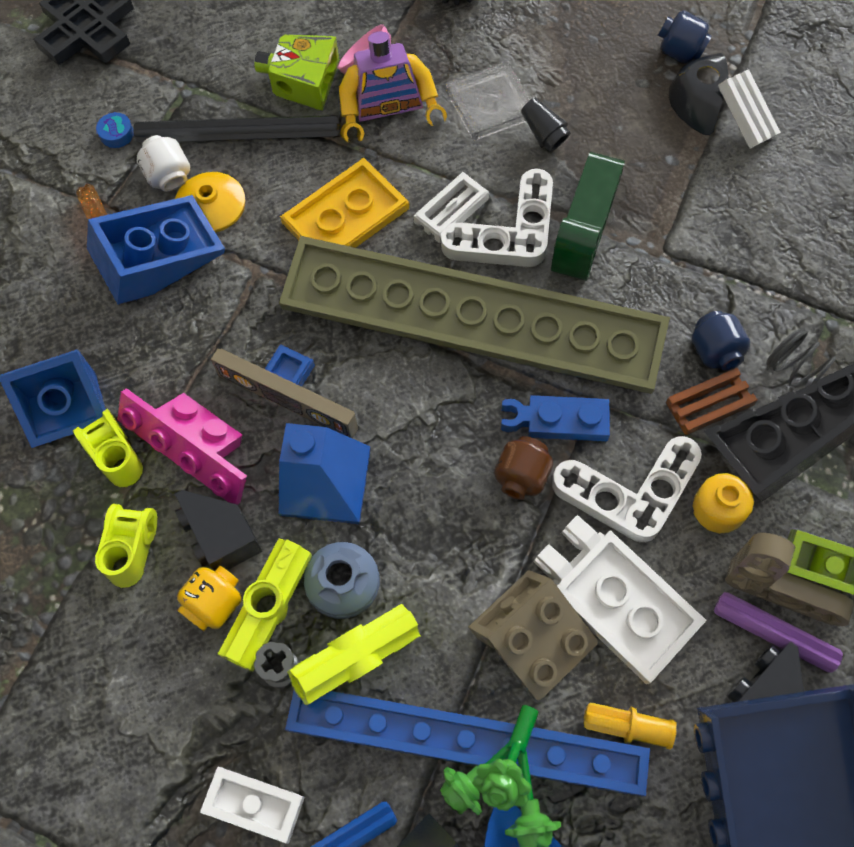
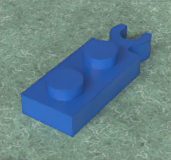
[501,395,610,441]

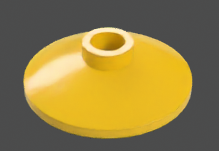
[175,172,245,233]

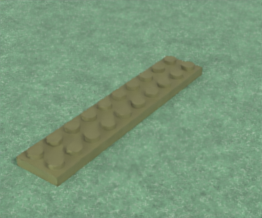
[279,236,670,394]

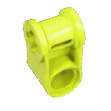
[72,409,143,487]
[95,504,157,588]

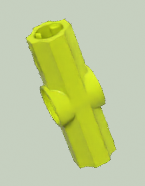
[218,538,312,672]
[287,604,420,705]

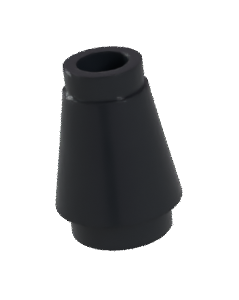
[520,97,571,152]

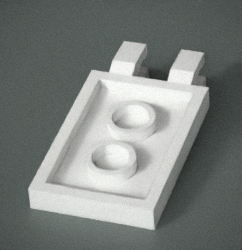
[533,515,707,685]

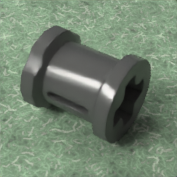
[254,642,299,688]

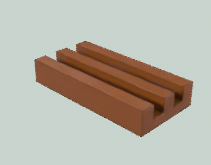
[666,368,758,436]

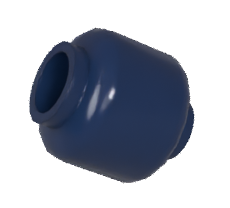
[657,10,712,64]
[691,311,750,371]

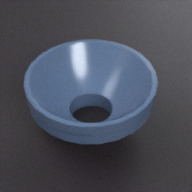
[304,542,380,619]

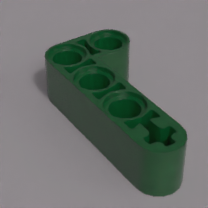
[551,152,625,281]

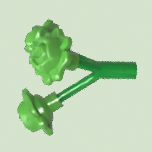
[440,705,561,847]

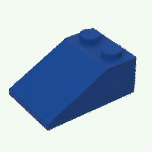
[87,195,225,304]

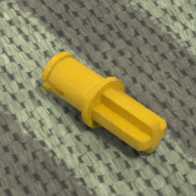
[583,703,677,750]

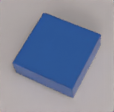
[265,344,315,387]

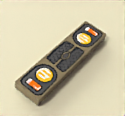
[211,349,358,439]

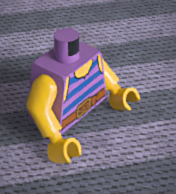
[339,31,447,142]

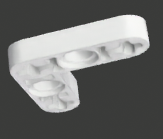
[441,169,553,267]
[552,436,702,542]

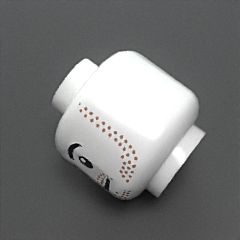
[137,135,190,192]

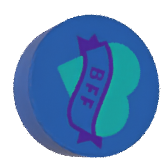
[96,112,134,148]

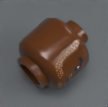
[494,436,553,500]

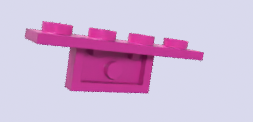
[117,388,247,505]

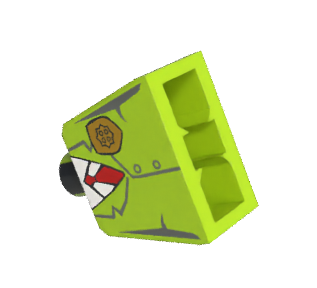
[255,35,340,110]

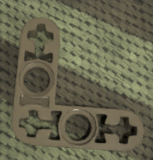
[725,533,854,626]

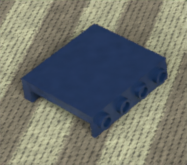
[694,684,854,847]

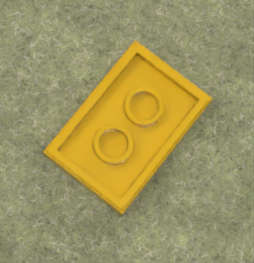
[280,158,410,248]

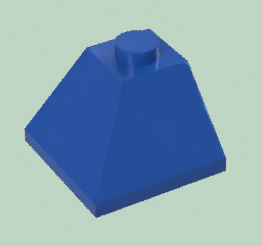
[279,423,371,524]

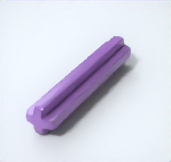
[714,592,843,672]

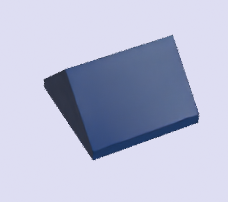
[0,349,106,448]

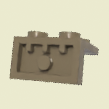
[468,570,598,701]

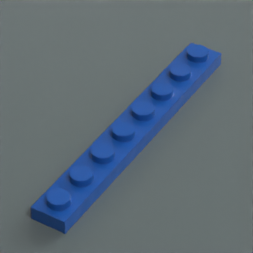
[285,690,650,797]

